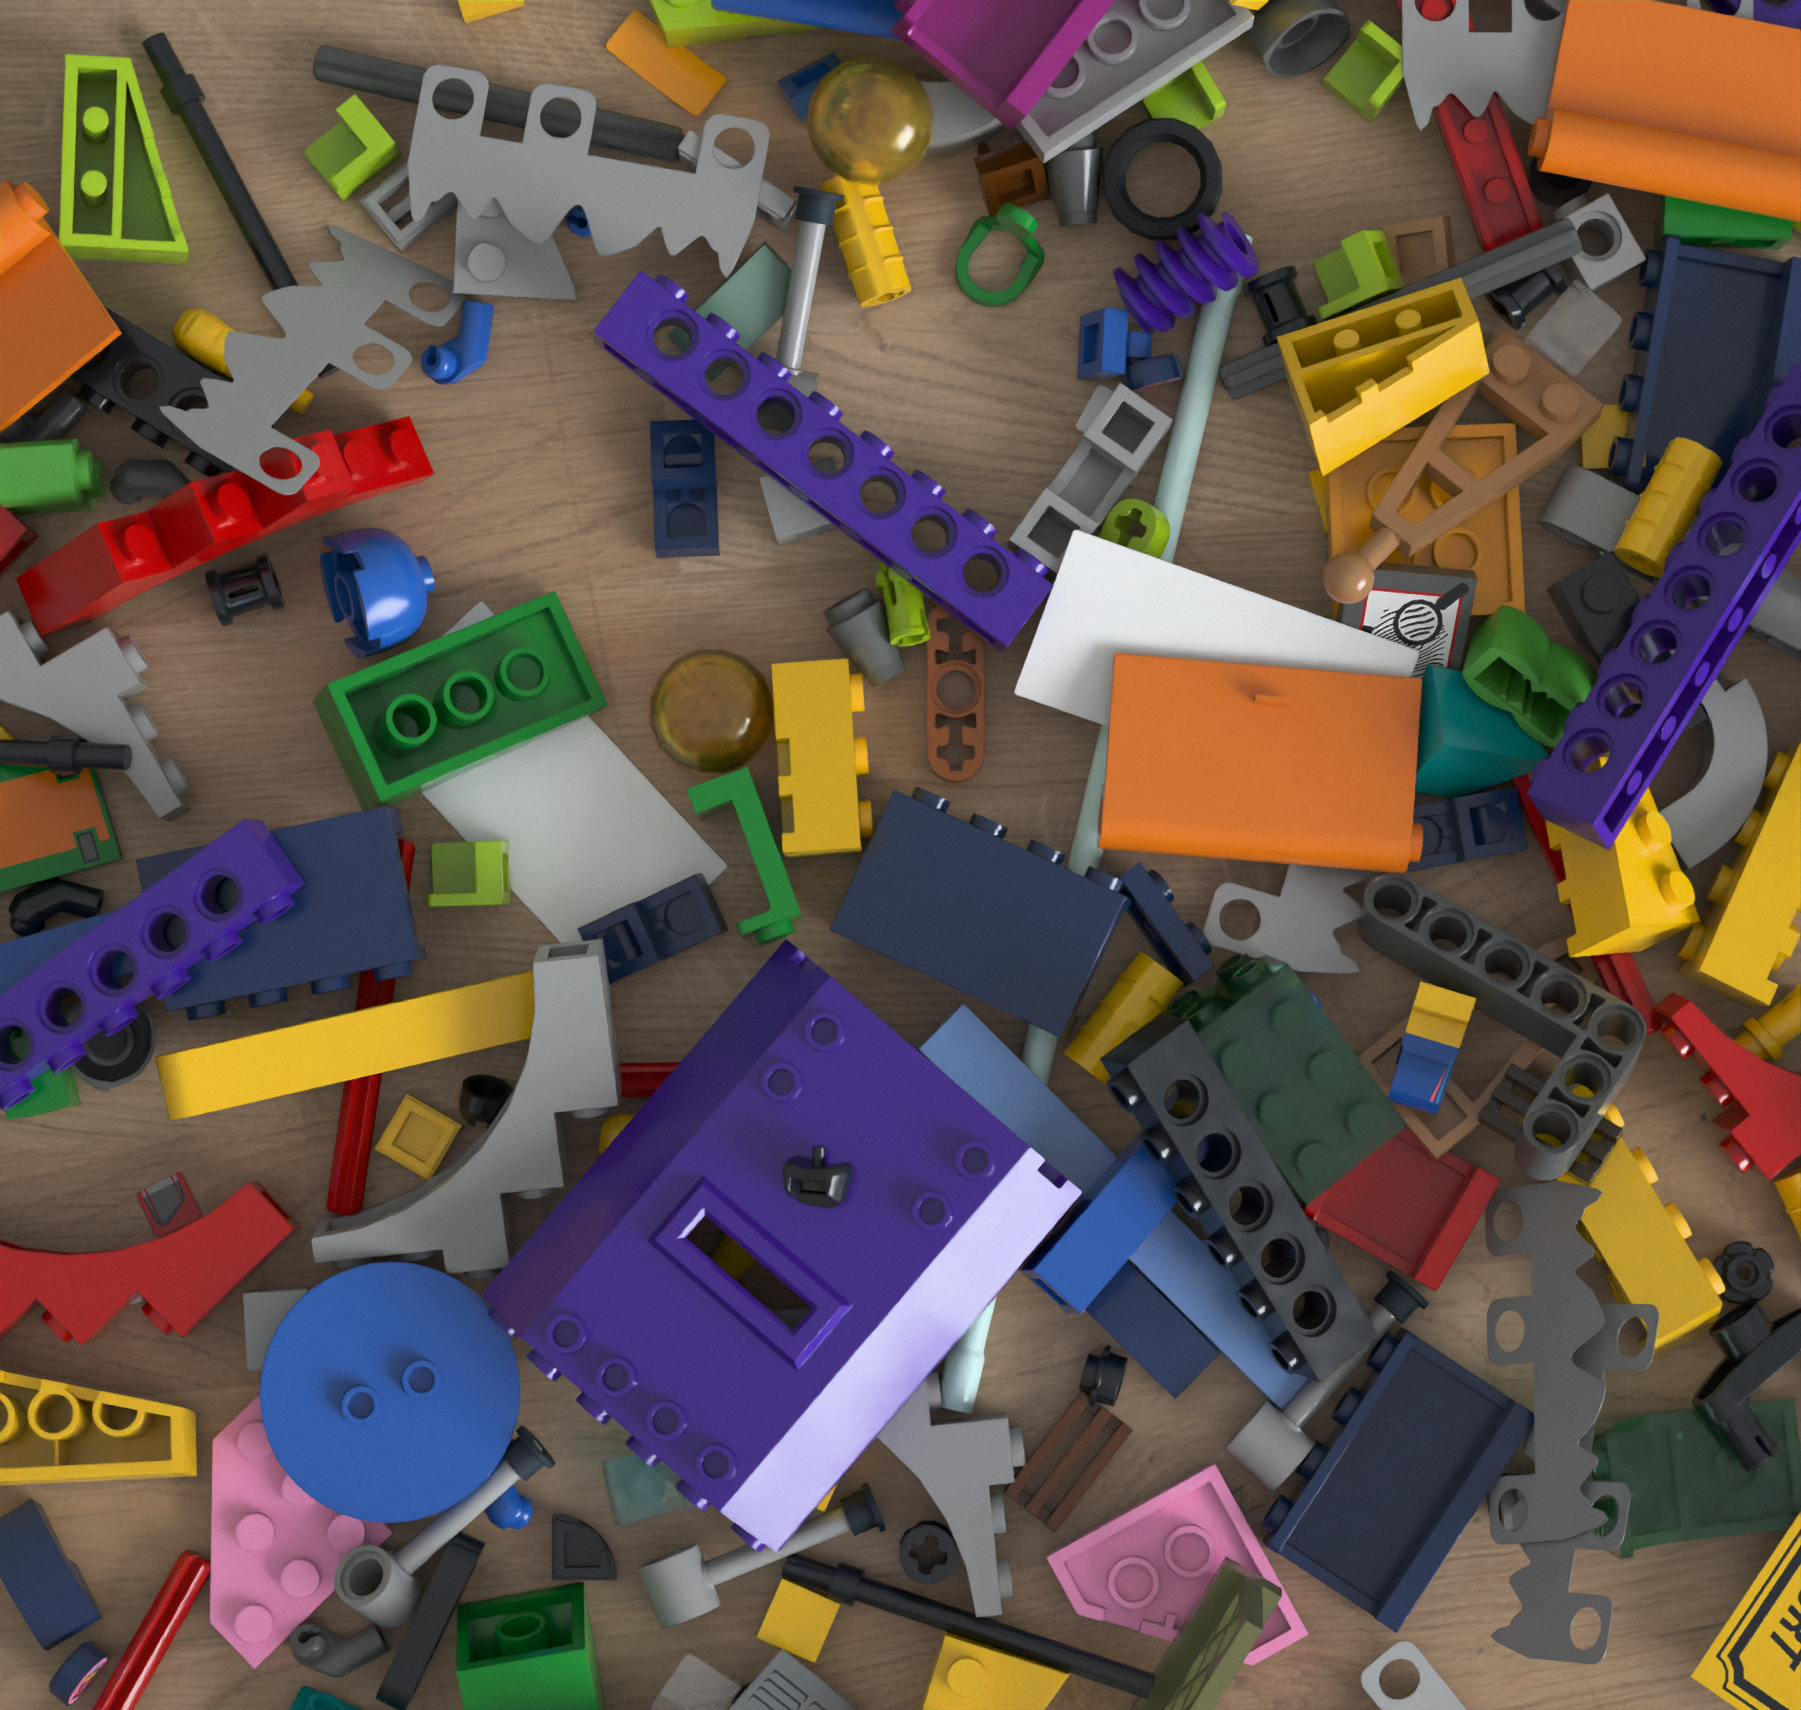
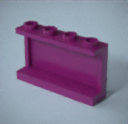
[890,0,1115,130]

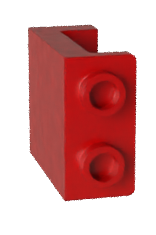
[1295,1101,1501,1292]

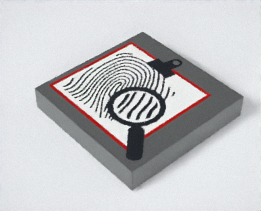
[1337,562,1477,681]

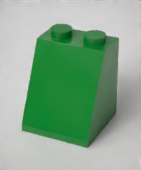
[456,1582,607,1710]

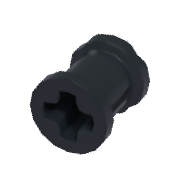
[1484,265,1568,330]
[1241,266,1318,346]
[205,553,285,626]
[899,1520,957,1584]

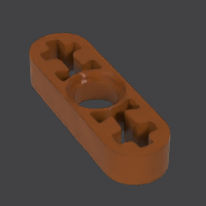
[927,604,985,783]

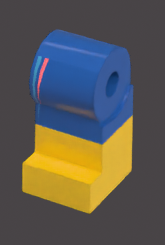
[1387,981,1477,1115]

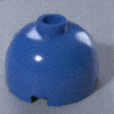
[320,527,435,658]

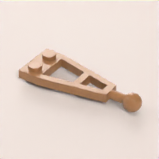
[1322,328,1604,604]
[1352,930,1600,1162]

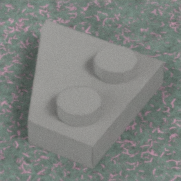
[453,198,576,301]

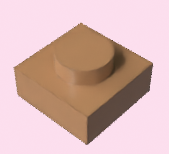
[1381,216,1456,286]

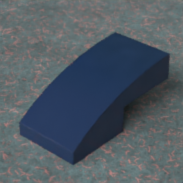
[650,419,720,558]
[1406,787,1528,872]
[578,873,728,985]
[1085,1261,1220,1399]
[0,1499,103,1651]

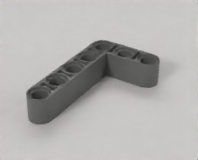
[1358,873,1647,1180]

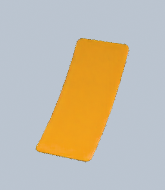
[606,9,727,117]

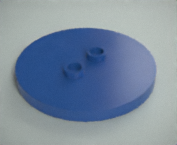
[259,1262,521,1523]

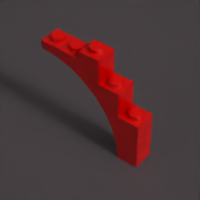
[16,416,434,637]
[1653,992,1801,1180]
[0,1181,301,1345]

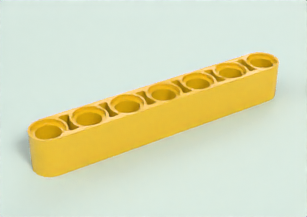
[155,970,535,1120]

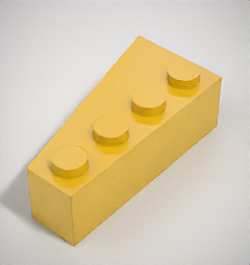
[1676,742,1801,1007]
[1520,1085,1726,1360]
[0,1370,197,1486]

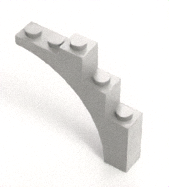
[0,611,191,822]
[311,939,623,1279]
[769,1305,1025,1618]

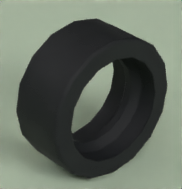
[1103,118,1223,241]

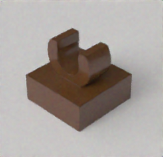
[974,132,1050,216]

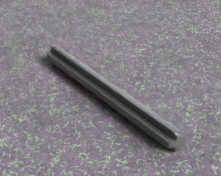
[313,45,684,162]
[1220,218,1582,400]

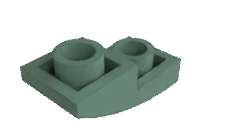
[668,241,792,382]

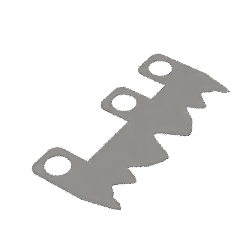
[1402,0,1753,131]
[408,64,770,278]
[159,225,467,495]
[1204,864,1377,974]
[1485,1181,1609,1545]
[1491,1304,1659,1664]

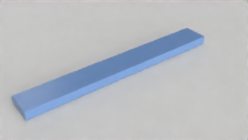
[917,1003,1311,1411]

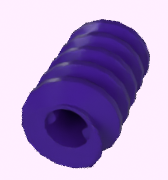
[1113,212,1259,335]

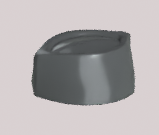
[1246,0,1351,78]
[64,986,156,1091]

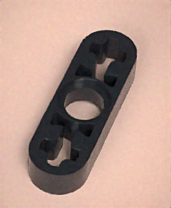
[375,1531,486,1710]

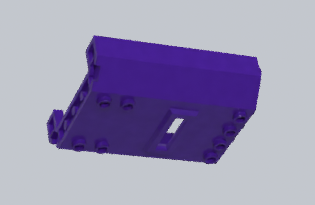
[481,939,1084,1552]

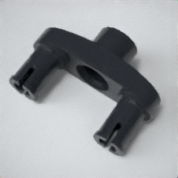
[1692,1300,1801,1472]

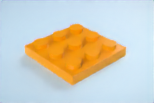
[1325,423,1526,622]

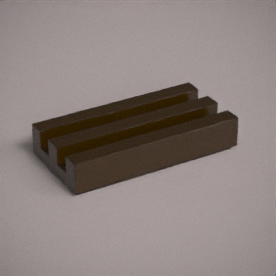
[1477,1063,1623,1187]

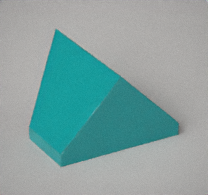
[1415,664,1550,798]

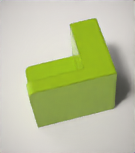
[1321,20,1405,123]
[1140,61,1227,146]
[305,94,402,202]
[1314,230,1405,320]
[426,840,511,907]

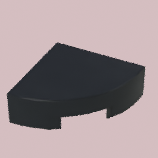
[552,1514,617,1580]

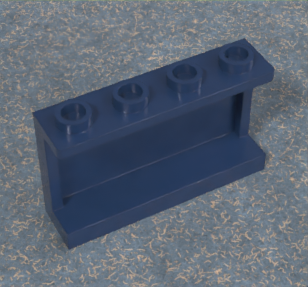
[1607,234,1801,502]
[829,786,1133,1041]
[136,806,428,1021]
[1260,1327,1534,1633]

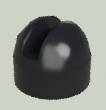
[459,1075,513,1129]

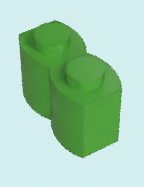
[0,438,106,516]
[1462,605,1598,748]

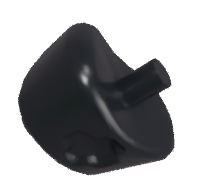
[782,1145,854,1208]

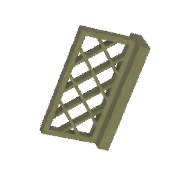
[1130,1556,1282,1710]

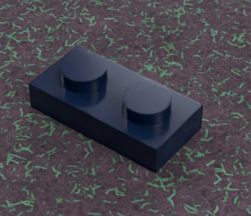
[1118,862,1215,988]

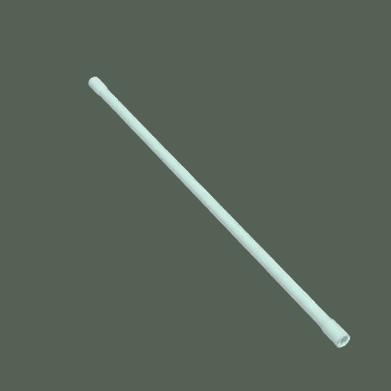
[939,234,1253,1414]

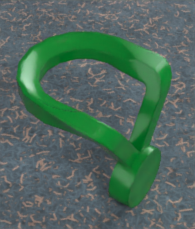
[955,203,1045,307]

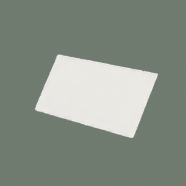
[1014,530,1420,727]
[422,602,727,943]

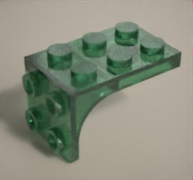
[1165,952,1407,1205]
[1589,1396,1801,1560]

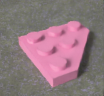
[210,1395,396,1669]
[1046,1462,1309,1666]

